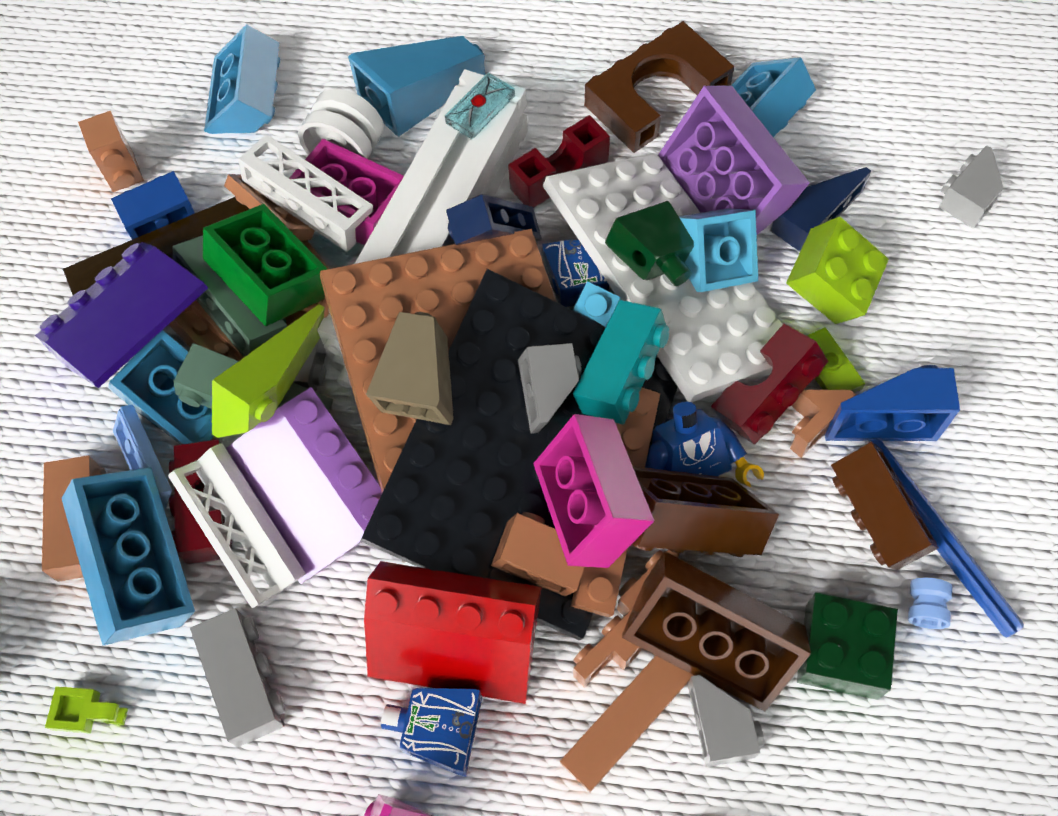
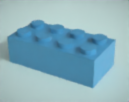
[61,467,195,646]

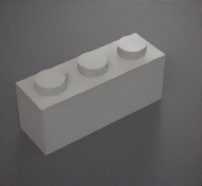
[190,608,286,748]

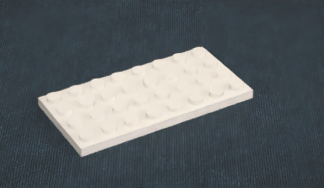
[543,152,783,402]

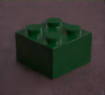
[797,592,898,700]

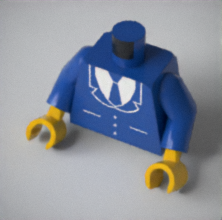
[645,402,764,487]

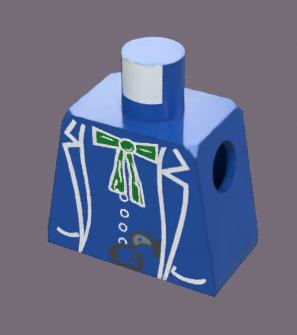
[542,238,609,307]
[381,688,482,777]

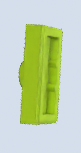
[807,327,866,393]

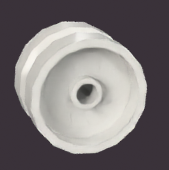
[298,88,384,159]

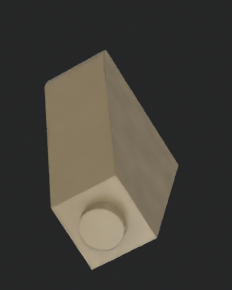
[366,312,453,425]

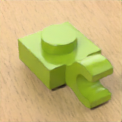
[45,686,128,734]

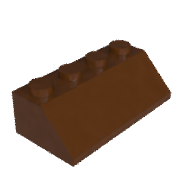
[632,466,779,557]
[622,551,811,712]

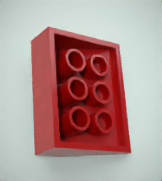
[364,561,542,704]

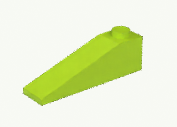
[212,304,325,438]

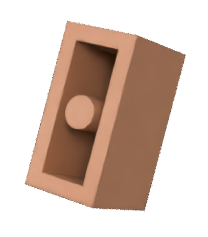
[78,110,144,192]
[491,512,585,596]

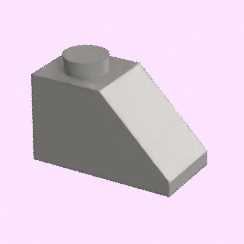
[518,343,581,434]
[687,675,764,767]

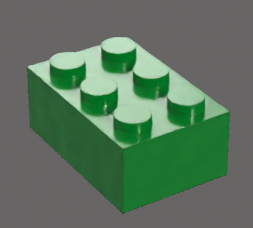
[203,204,327,327]

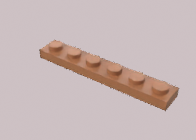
[571,388,660,617]

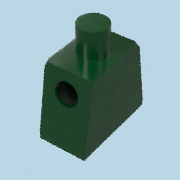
[605,201,694,286]

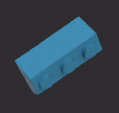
[204,24,280,134]
[731,57,816,138]

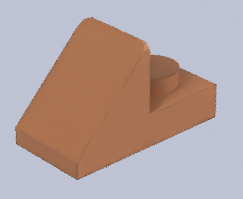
[790,390,857,458]

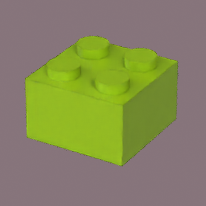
[786,216,889,324]

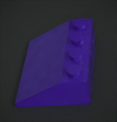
[35,242,208,388]

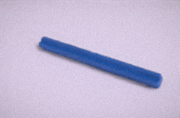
[869,438,1024,638]

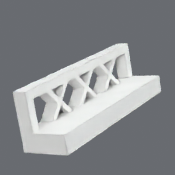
[238,134,373,252]
[168,443,306,608]

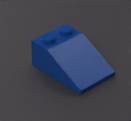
[825,365,960,441]

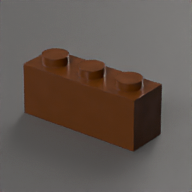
[831,442,939,570]

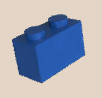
[111,171,195,239]

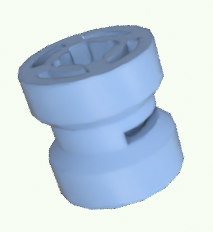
[908,577,953,629]

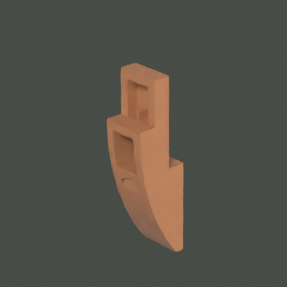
[573,550,679,688]

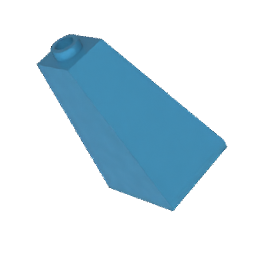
[348,36,485,137]

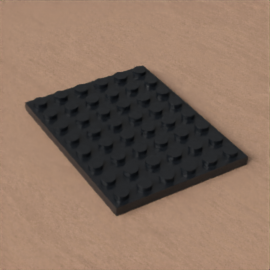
[360,269,678,640]

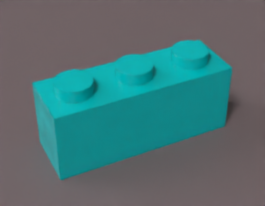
[573,300,669,425]

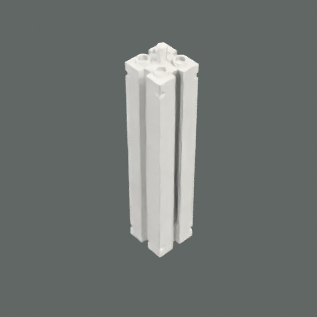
[317,69,528,388]

